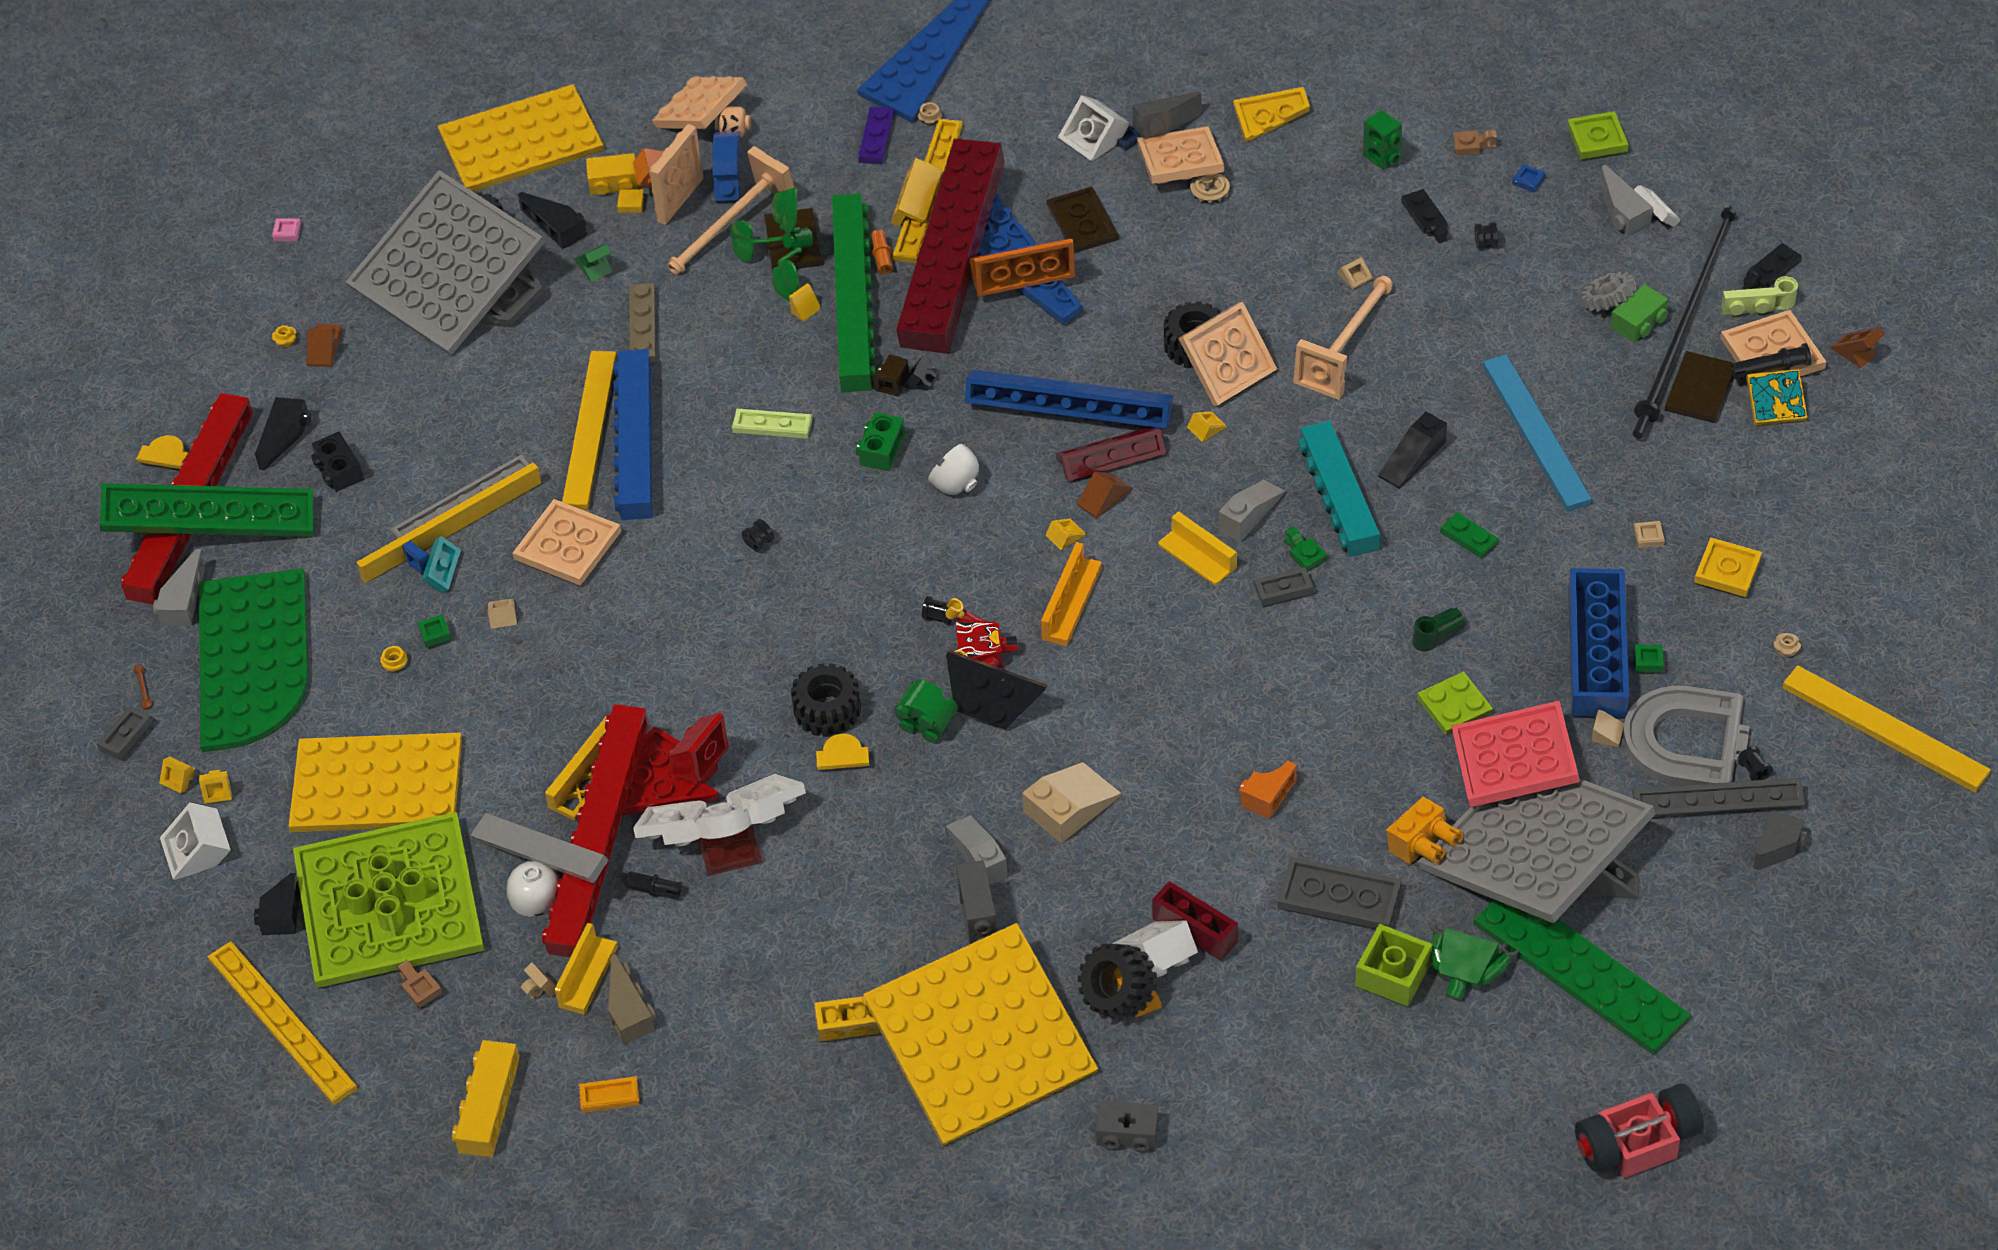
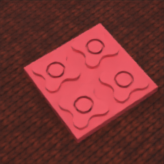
[1452,701,1580,807]

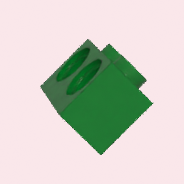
[1363,109,1402,170]
[856,412,905,471]

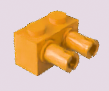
[1386,797,1464,865]

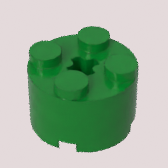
[894,679,958,743]

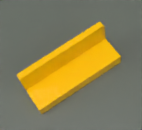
[890,158,942,227]
[1158,511,1237,585]
[555,923,618,1015]

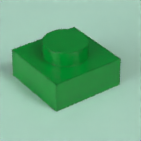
[417,614,452,648]
[1634,644,1664,673]

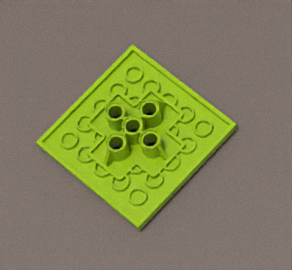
[293,812,485,988]

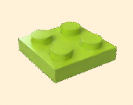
[1567,111,1629,160]
[1417,671,1493,736]

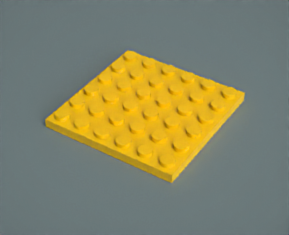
[863,923,1098,1146]

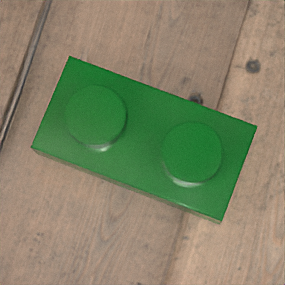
[1440,512,1499,559]

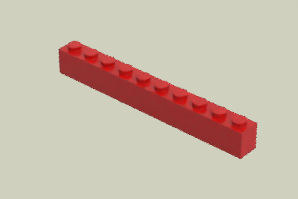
[121,393,253,605]
[542,704,649,957]

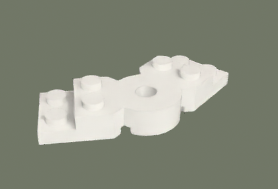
[633,774,806,847]

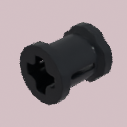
[922,596,951,624]
[1737,746,1773,781]

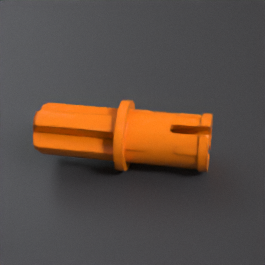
[871,229,893,275]

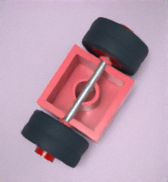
[1575,1083,1704,1178]

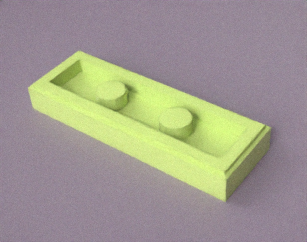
[732,409,812,439]

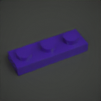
[858,106,894,165]

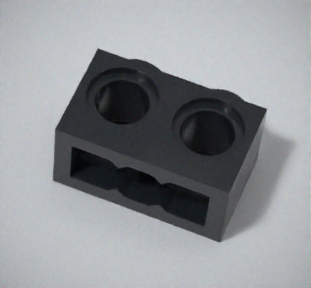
[311,431,364,492]

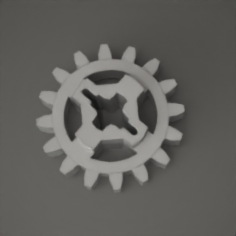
[1581,272,1637,312]

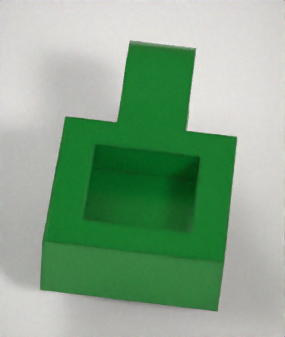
[1284,526,1327,572]

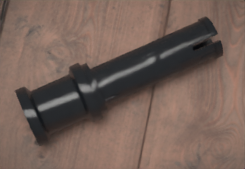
[1730,343,1812,379]

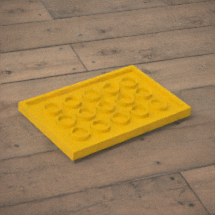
[438,84,604,192]
[288,733,462,832]

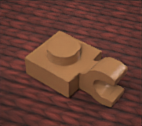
[1453,130,1496,155]
[397,960,442,1009]

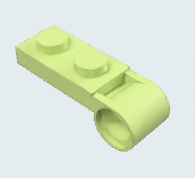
[1721,276,1798,315]

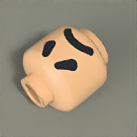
[715,106,751,138]

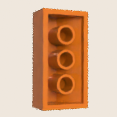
[970,239,1075,297]

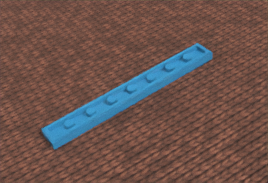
[1483,354,1592,512]

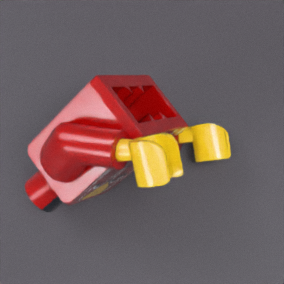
[945,598,1018,668]

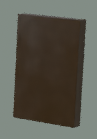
[1046,186,1119,253]
[764,208,821,270]
[1664,351,1733,423]

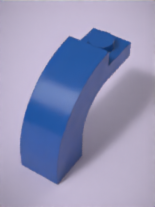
[712,131,741,202]

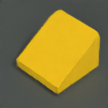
[789,283,821,321]
[1187,411,1227,442]
[1045,518,1086,550]

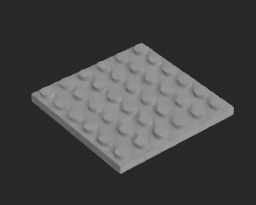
[346,170,546,356]
[1418,778,1655,923]

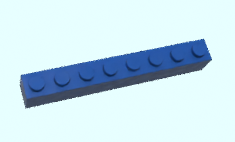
[614,349,653,520]
[965,369,1173,428]

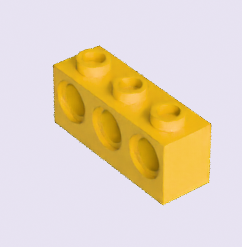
[814,996,881,1042]

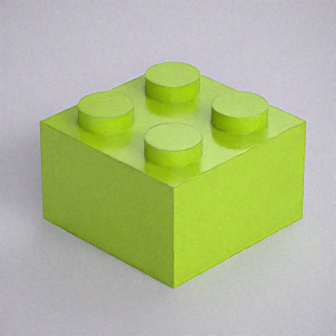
[1355,924,1432,1007]

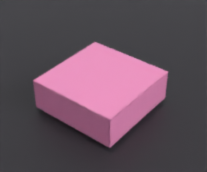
[272,219,301,241]

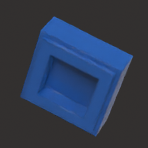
[1512,164,1546,193]
[403,541,428,575]

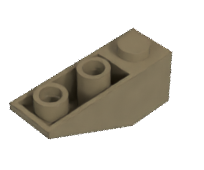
[608,954,656,1045]

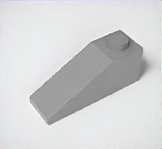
[1600,165,1653,236]
[1219,480,1285,542]
[153,549,206,626]
[946,815,1008,885]

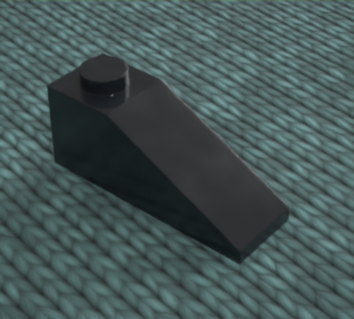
[518,192,587,249]
[255,397,311,470]
[1378,411,1447,489]

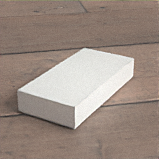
[1634,185,1680,227]

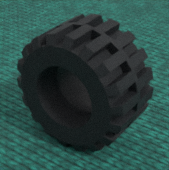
[1163,301,1220,368]
[791,663,861,737]
[1078,943,1157,1017]

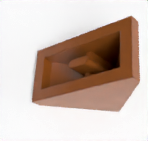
[1077,471,1132,519]

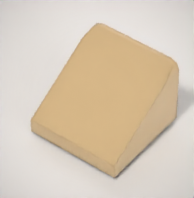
[1337,257,1374,289]
[488,598,517,629]
[1592,710,1624,747]

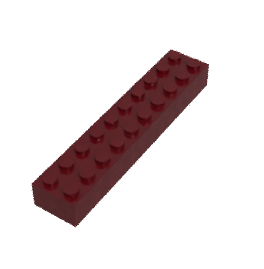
[896,139,1005,353]

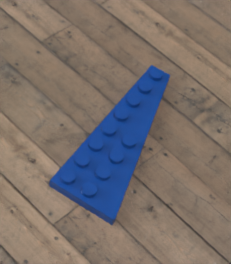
[857,0,991,123]
[977,192,1082,325]

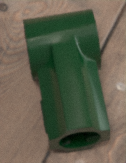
[1412,607,1465,652]

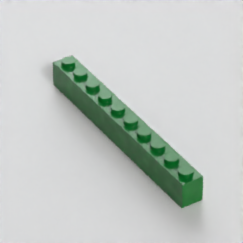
[832,193,875,393]

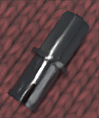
[625,871,682,900]

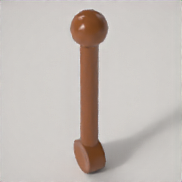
[134,664,153,710]

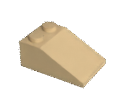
[1022,762,1121,843]

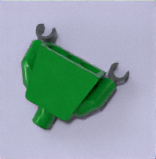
[1431,924,1519,1001]

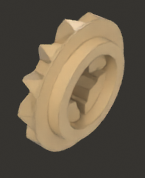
[1190,173,1230,204]

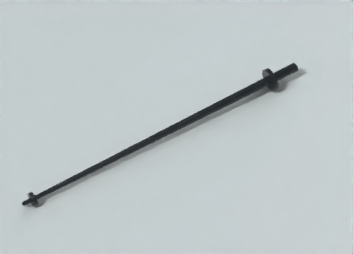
[1633,206,1737,438]

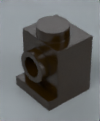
[873,355,909,397]

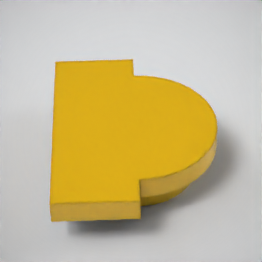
[136,435,188,469]
[816,734,869,770]

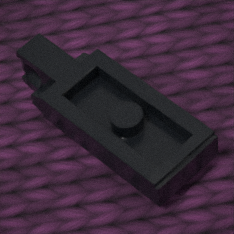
[1401,189,1448,244]
[1742,243,1802,290]

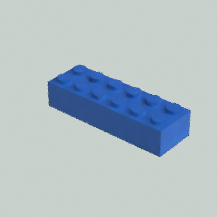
[1568,568,1629,717]

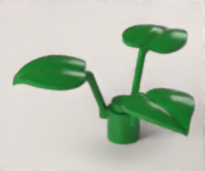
[730,188,813,302]

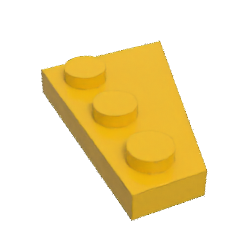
[1233,87,1310,143]

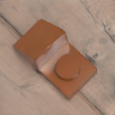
[307,323,342,367]
[1831,326,1884,368]

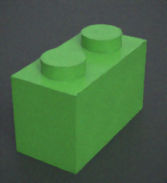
[1610,284,1668,343]

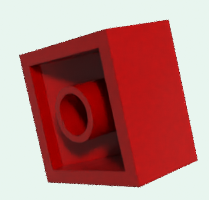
[668,713,729,786]

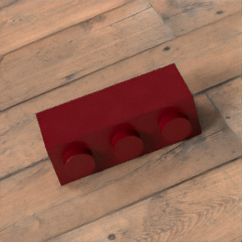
[1152,881,1238,961]

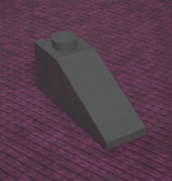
[1132,91,1202,138]

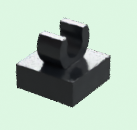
[903,356,936,390]

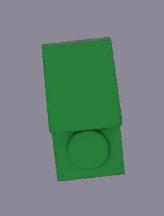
[573,244,612,282]

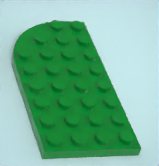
[199,568,308,753]

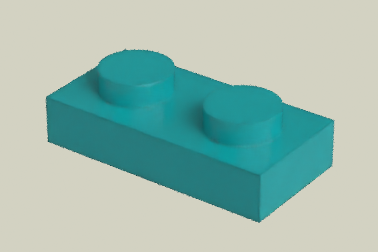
[422,536,461,593]

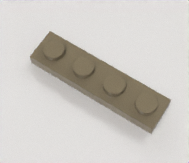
[629,283,656,362]

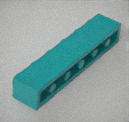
[1297,421,1380,557]

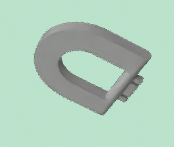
[1623,686,1750,785]

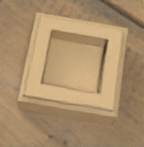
[1633,521,1665,548]

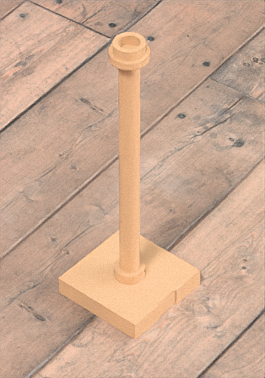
[667,146,794,275]
[1293,276,1392,400]

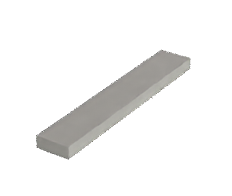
[390,455,530,539]
[470,813,608,883]

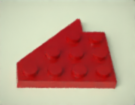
[584,726,719,815]

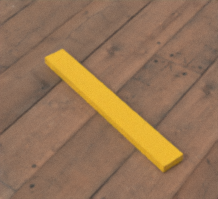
[893,119,963,263]
[562,351,617,510]
[356,462,541,583]
[1782,665,1991,793]
[207,941,358,1106]

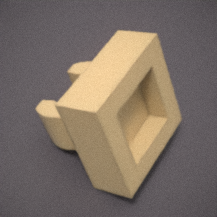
[521,962,556,1000]

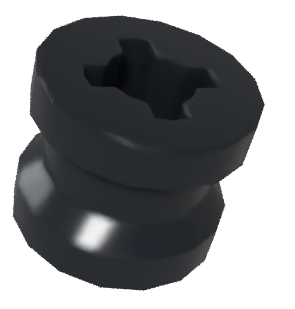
[1474,222,1498,249]
[741,519,775,552]

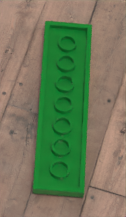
[100,483,313,537]
[1473,900,1691,1055]

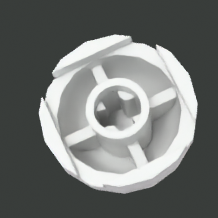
[928,444,979,495]
[507,861,559,917]

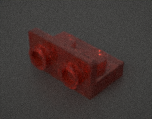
[699,824,762,876]

